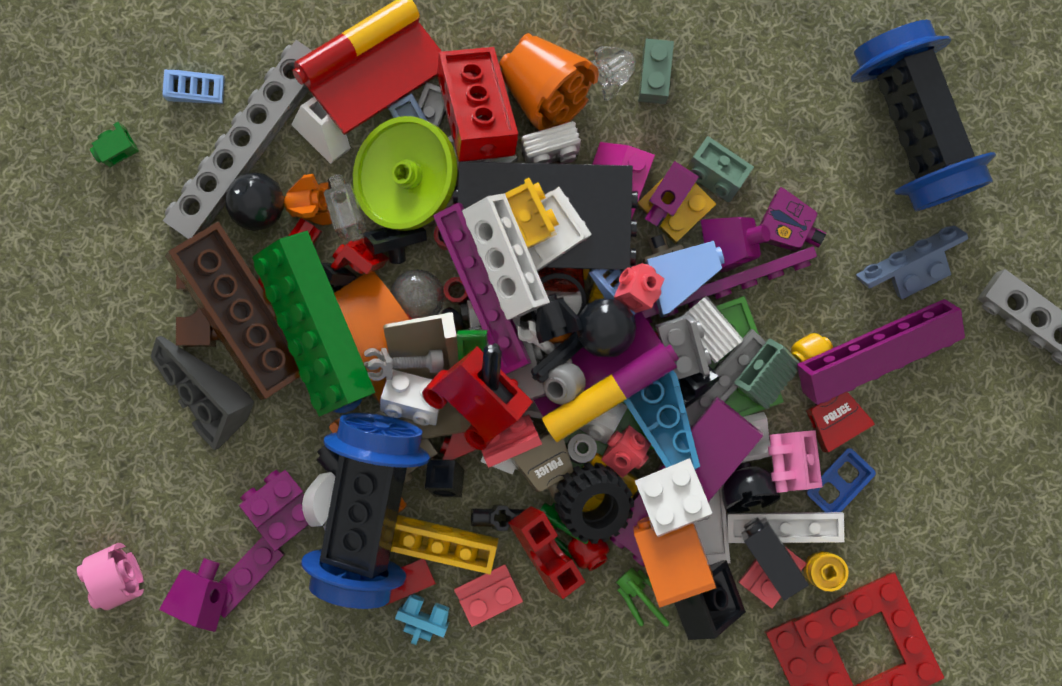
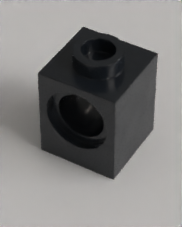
[425,460,464,497]

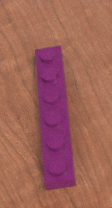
[433,203,531,375]

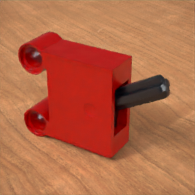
[422,343,533,450]

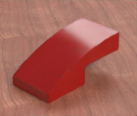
[386,559,436,605]

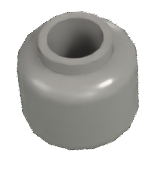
[543,362,586,405]

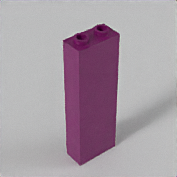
[610,396,763,567]

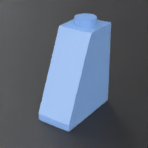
[645,241,724,318]

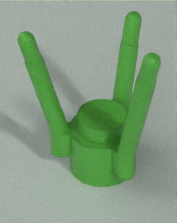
[616,567,670,627]

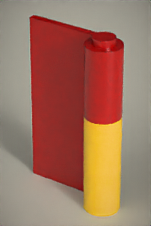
[293,0,442,135]

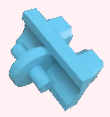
[395,594,450,645]

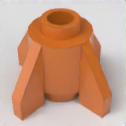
[284,174,333,225]

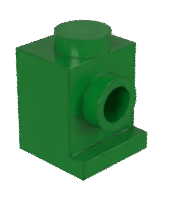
[90,122,139,167]

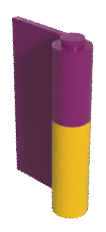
[534,311,679,442]

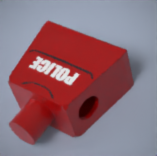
[806,392,875,452]

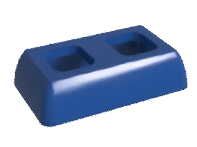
[807,448,876,512]

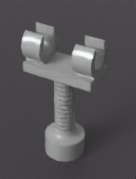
[364,348,444,381]

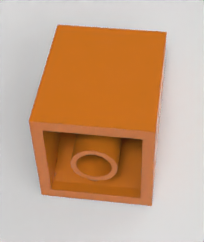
[633,517,716,608]

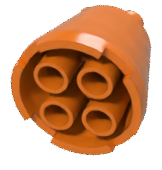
[499,33,599,131]

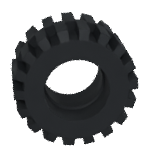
[554,462,634,544]

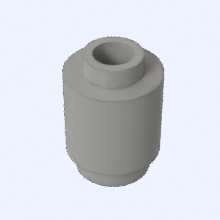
[566,434,597,464]

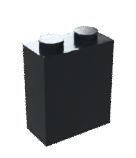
[741,517,809,601]

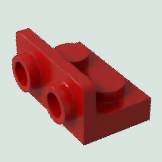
[331,238,389,274]

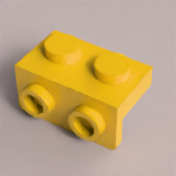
[505,178,559,249]

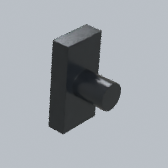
[363,227,427,264]

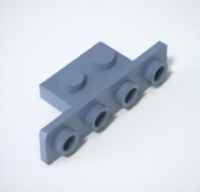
[856,226,968,299]

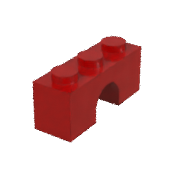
[508,506,585,599]

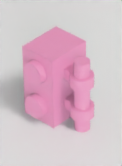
[768,430,822,493]

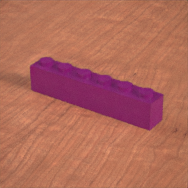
[797,299,965,405]

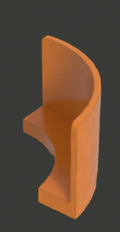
[334,271,410,404]

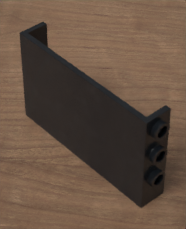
[451,162,638,270]

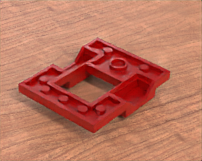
[765,572,944,686]

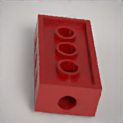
[437,47,518,162]

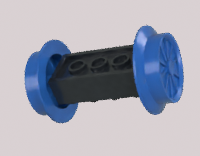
[851,20,996,212]
[301,413,430,609]

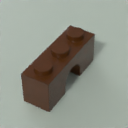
[176,274,220,347]

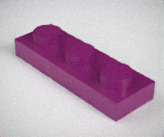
[220,537,285,618]

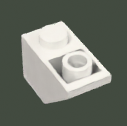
[291,97,351,164]

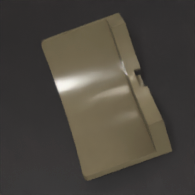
[383,312,471,440]

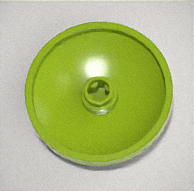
[353,116,458,231]

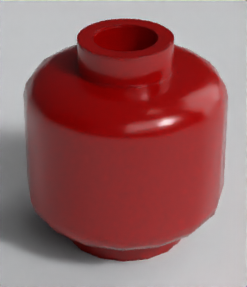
[567,535,610,571]

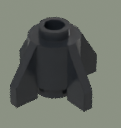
[535,293,583,343]

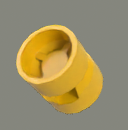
[803,551,849,592]

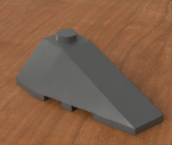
[150,336,254,451]

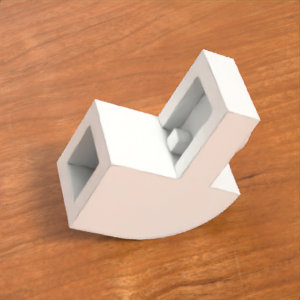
[302,472,335,530]

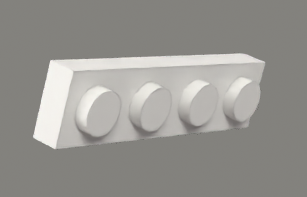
[727,512,845,543]

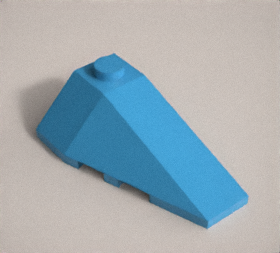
[624,370,700,470]

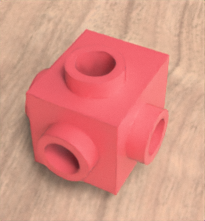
[614,263,664,313]
[601,425,651,478]

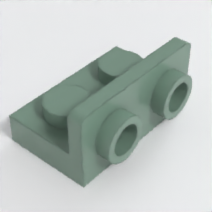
[686,136,754,202]

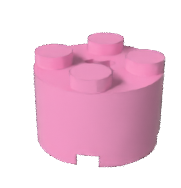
[77,543,144,610]

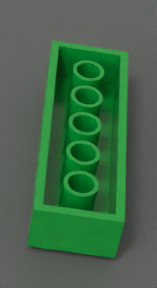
[252,230,376,417]

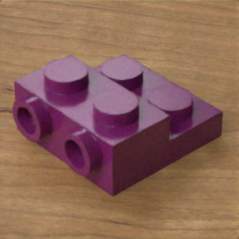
[239,469,309,552]

